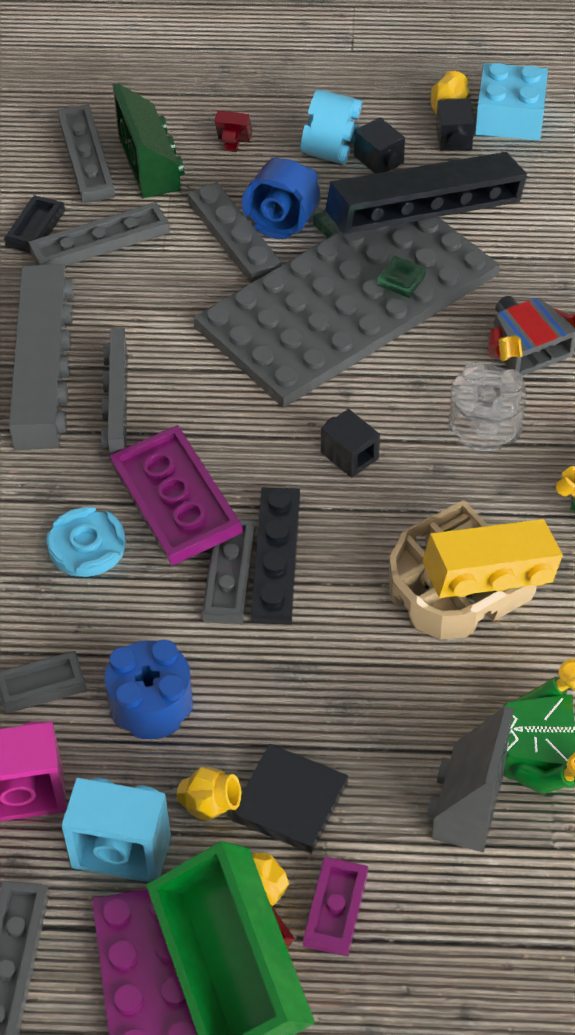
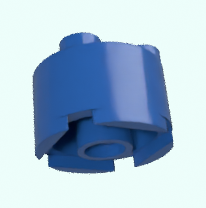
[242,157,321,239]
[105,639,193,740]

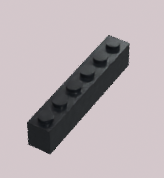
[325,152,527,234]

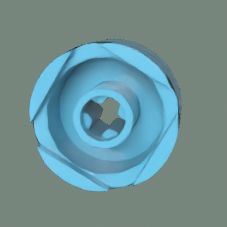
[300,89,363,165]

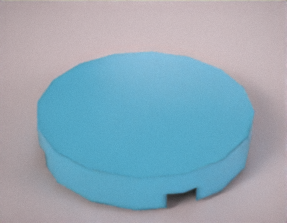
[46,507,126,577]

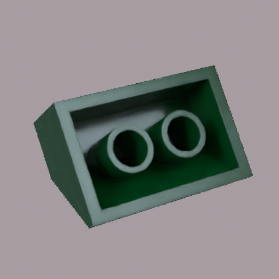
[113,84,185,199]

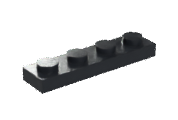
[251,487,300,625]

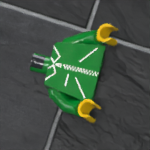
[503,659,575,794]

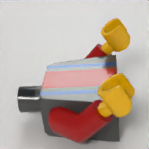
[488,296,575,379]

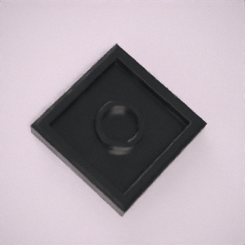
[231,744,348,854]

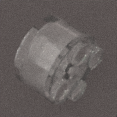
[448,362,527,451]

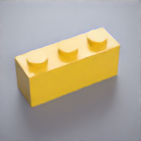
[422,519,563,598]

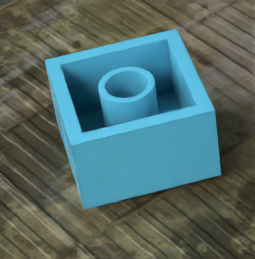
[475,63,548,140]
[61,778,171,883]

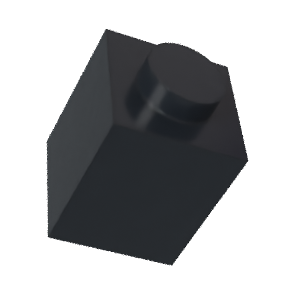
[436,98,474,151]
[354,117,405,174]
[321,409,380,478]

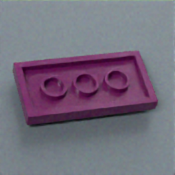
[109,425,243,566]
[92,889,198,1035]

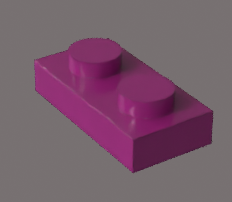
[303,857,369,957]

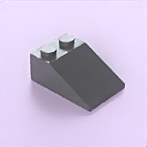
[426,706,514,853]

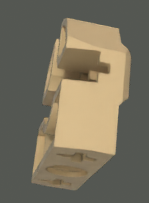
[388,499,537,639]

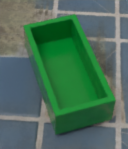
[146,841,316,1035]

